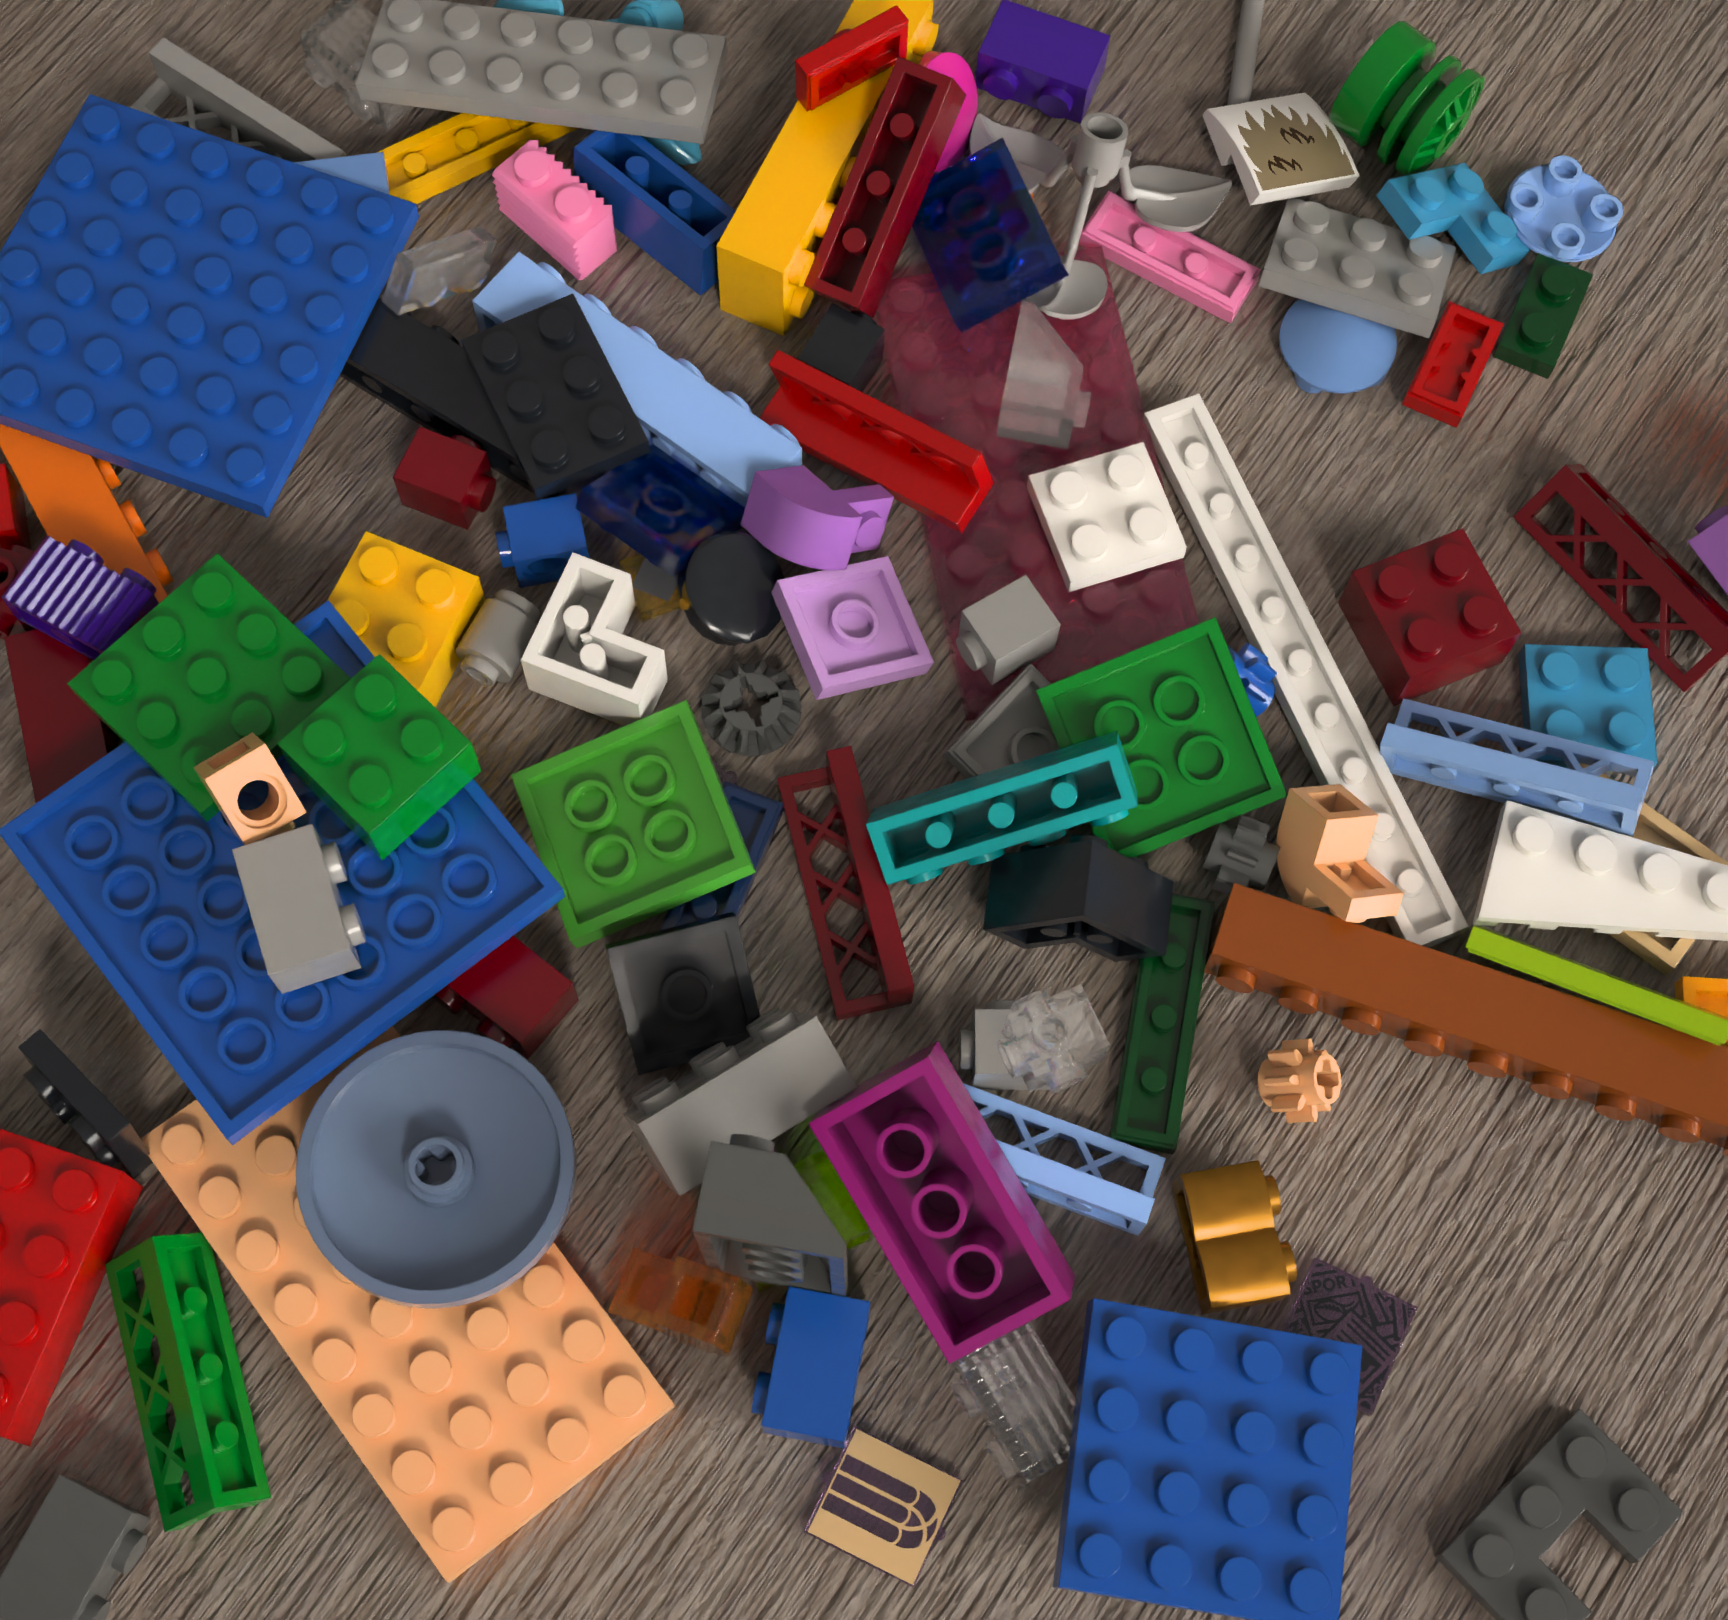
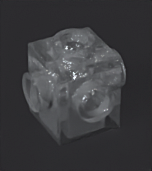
[997,984,1110,1093]

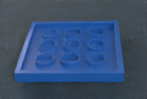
[1053,1298,1363,1620]

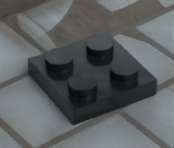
[605,912,760,1075]
[18,1029,153,1179]

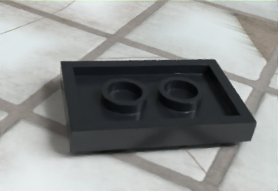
[461,294,650,500]

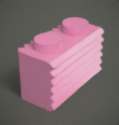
[492,140,617,280]

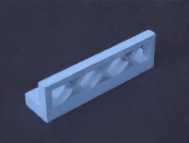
[1380,698,1655,837]
[963,1083,1166,1236]

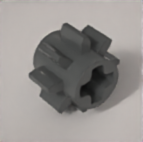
[1202,814,1280,894]

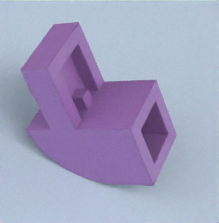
[741,465,894,570]

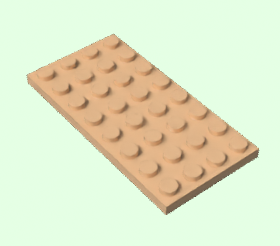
[141,1026,675,1583]

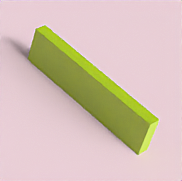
[1465,925,1728,1046]

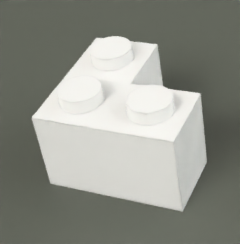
[521,552,668,726]

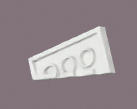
[1472,800,1728,941]

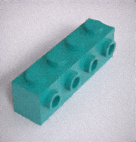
[866,731,1138,885]

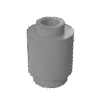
[455,589,541,686]

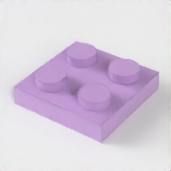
[771,556,934,700]

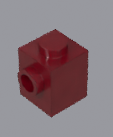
[393,426,496,530]

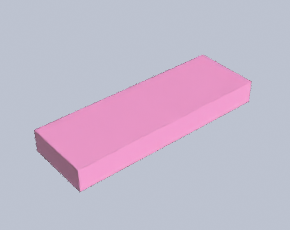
[1079,190,1261,324]

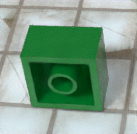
[277,654,481,861]

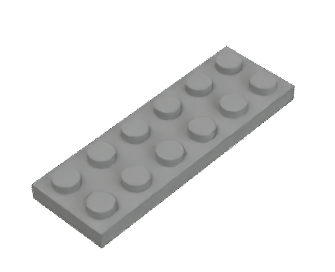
[355,0,728,144]

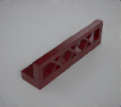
[1513,464,1728,692]
[777,746,914,1021]

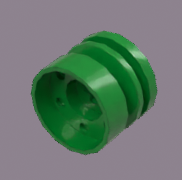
[1329,21,1484,177]

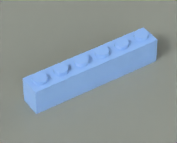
[472,251,802,517]

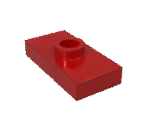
[795,5,909,112]
[1402,301,1504,428]

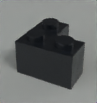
[983,835,1174,962]

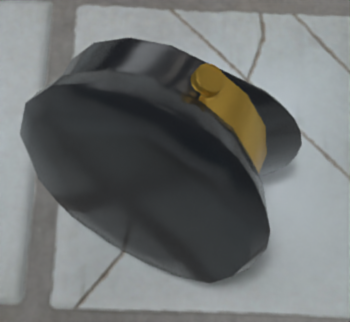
[678,531,784,646]

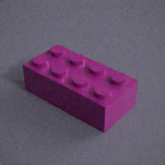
[808,1041,1075,1364]

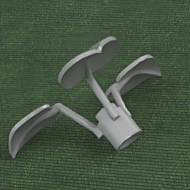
[969,112,1232,320]

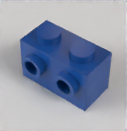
[751,1286,871,1449]

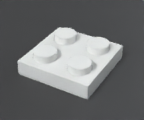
[1026,442,1187,592]

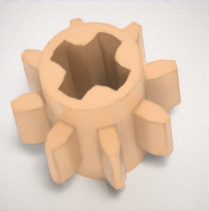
[1258,1039,1341,1123]

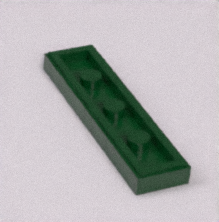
[1109,893,1215,1155]

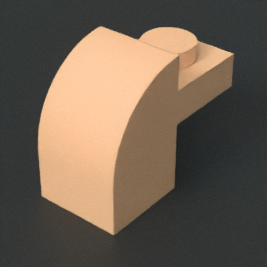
[1276,784,1404,923]

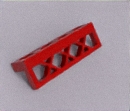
[759,350,994,534]

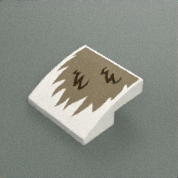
[1202,93,1360,206]

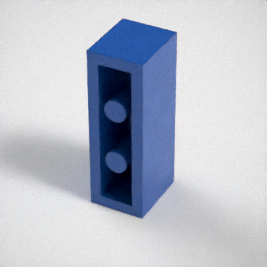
[574,130,736,296]

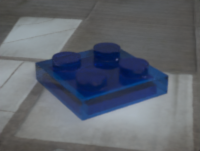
[576,444,745,576]

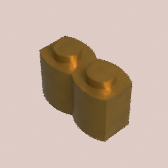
[1172,1160,1297,1315]

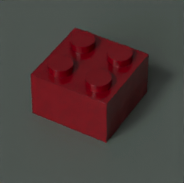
[1338,528,1521,707]

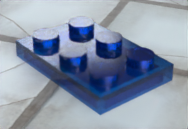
[912,137,1069,333]

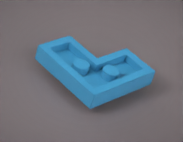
[1376,163,1531,274]

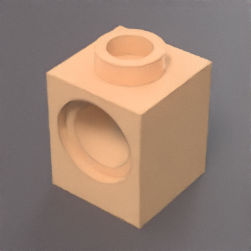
[193,732,307,845]

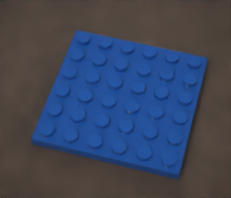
[0,94,419,518]
[0,600,565,1145]

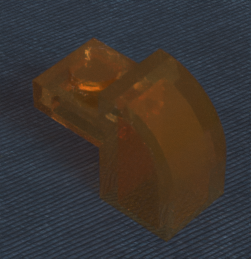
[608,1248,754,1356]

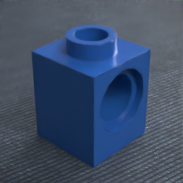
[495,493,589,588]

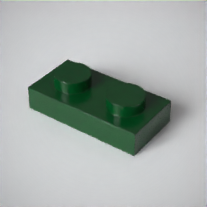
[1493,253,1593,379]

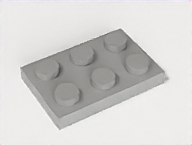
[1258,198,1456,338]

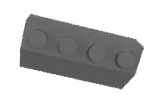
[692,1134,848,1297]

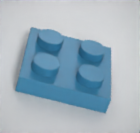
[1518,644,1658,771]

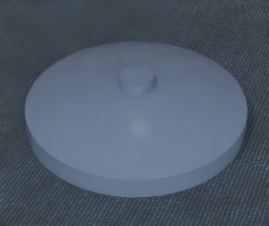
[296,1030,577,1308]

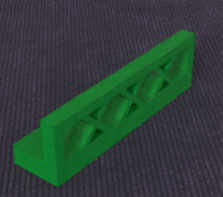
[105,1232,271,1532]

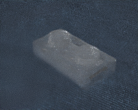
[382,225,497,316]

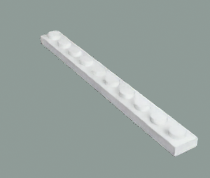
[1142,394,1469,948]

